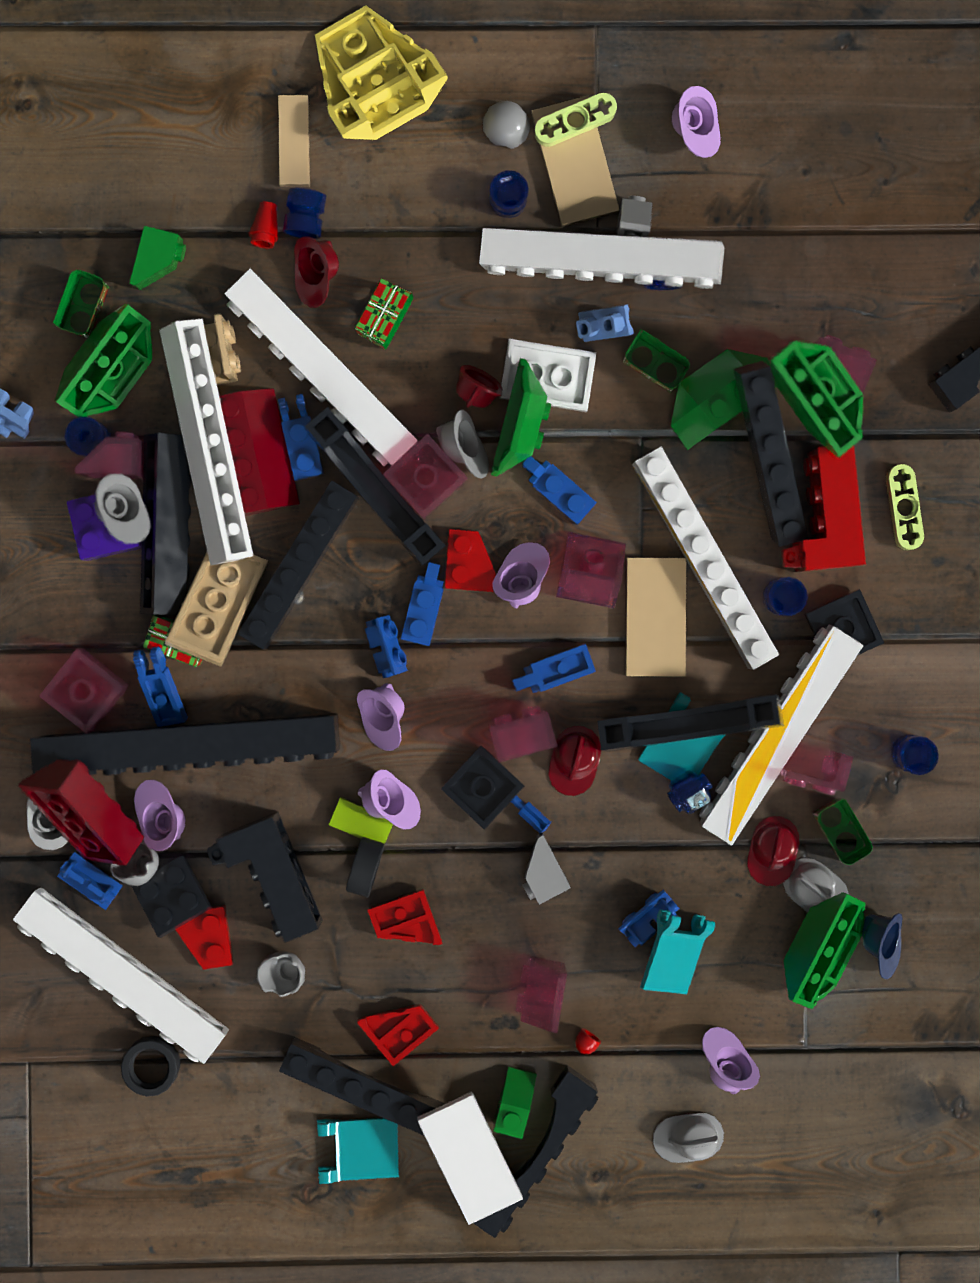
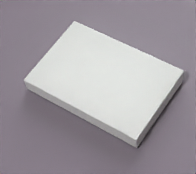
[500,339,596,412]

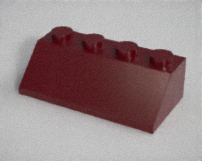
[219,388,300,516]
[18,760,144,866]

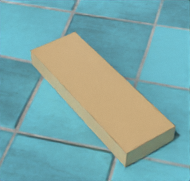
[278,95,310,187]

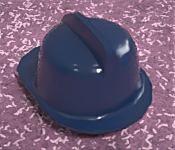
[862,913,903,979]

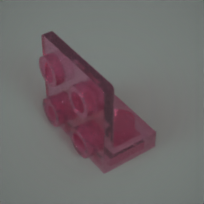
[779,751,853,795]

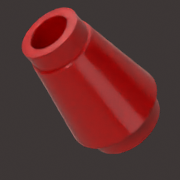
[249,201,278,249]

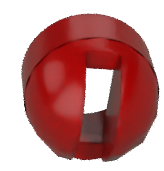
[575,1028,601,1054]

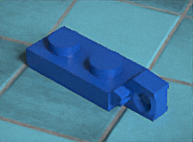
[522,456,597,525]
[401,562,444,646]
[512,644,596,693]

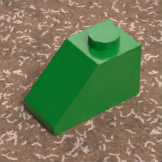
[129,226,186,290]
[493,1066,537,1139]

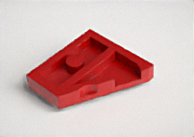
[445,529,496,592]
[367,889,443,945]
[175,905,234,970]
[357,1004,439,1066]

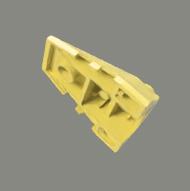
[315,6,448,140]

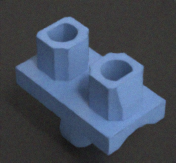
[576,304,634,342]
[0,388,34,439]

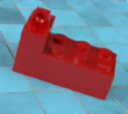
[781,445,866,572]

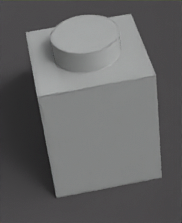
[616,195,652,238]
[522,833,571,905]

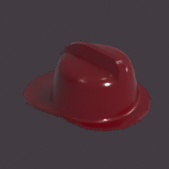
[294,236,339,308]
[456,365,503,408]
[549,726,601,796]
[748,816,799,886]

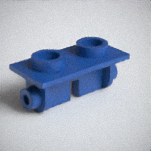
[364,615,408,679]
[57,852,123,910]
[618,890,680,947]

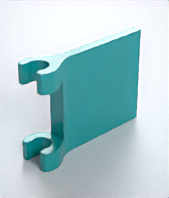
[638,692,725,791]
[640,909,715,994]
[317,1118,399,1184]

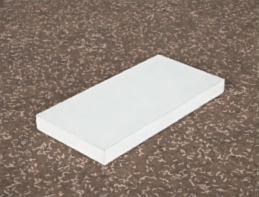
[417,1092,523,1225]

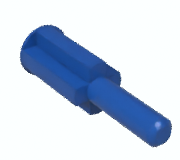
[511,796,552,834]

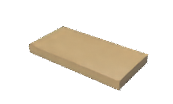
[531,95,619,227]
[165,552,268,667]
[626,558,686,677]

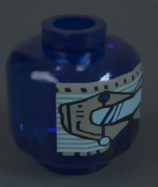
[667,770,713,814]

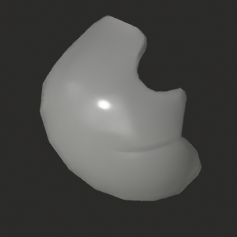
[483,101,530,149]
[110,841,159,886]
[257,951,305,997]

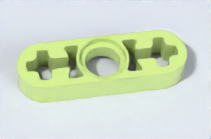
[535,93,617,147]
[886,464,924,550]

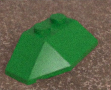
[55,304,152,419]
[769,341,863,457]
[670,349,776,450]
[491,358,552,477]
[783,892,866,1009]

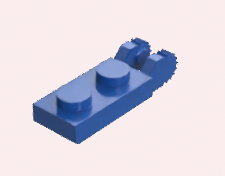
[278,394,324,481]
[133,647,188,727]

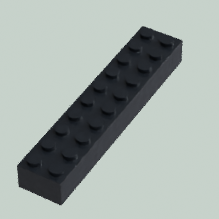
[30,714,340,775]

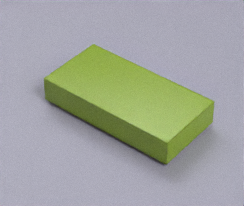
[329,797,393,844]

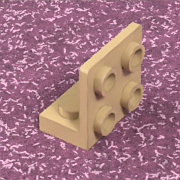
[204,314,241,385]

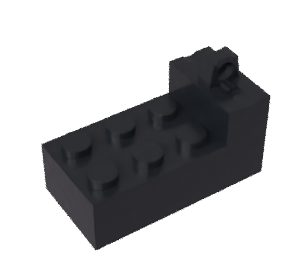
[207,812,323,943]

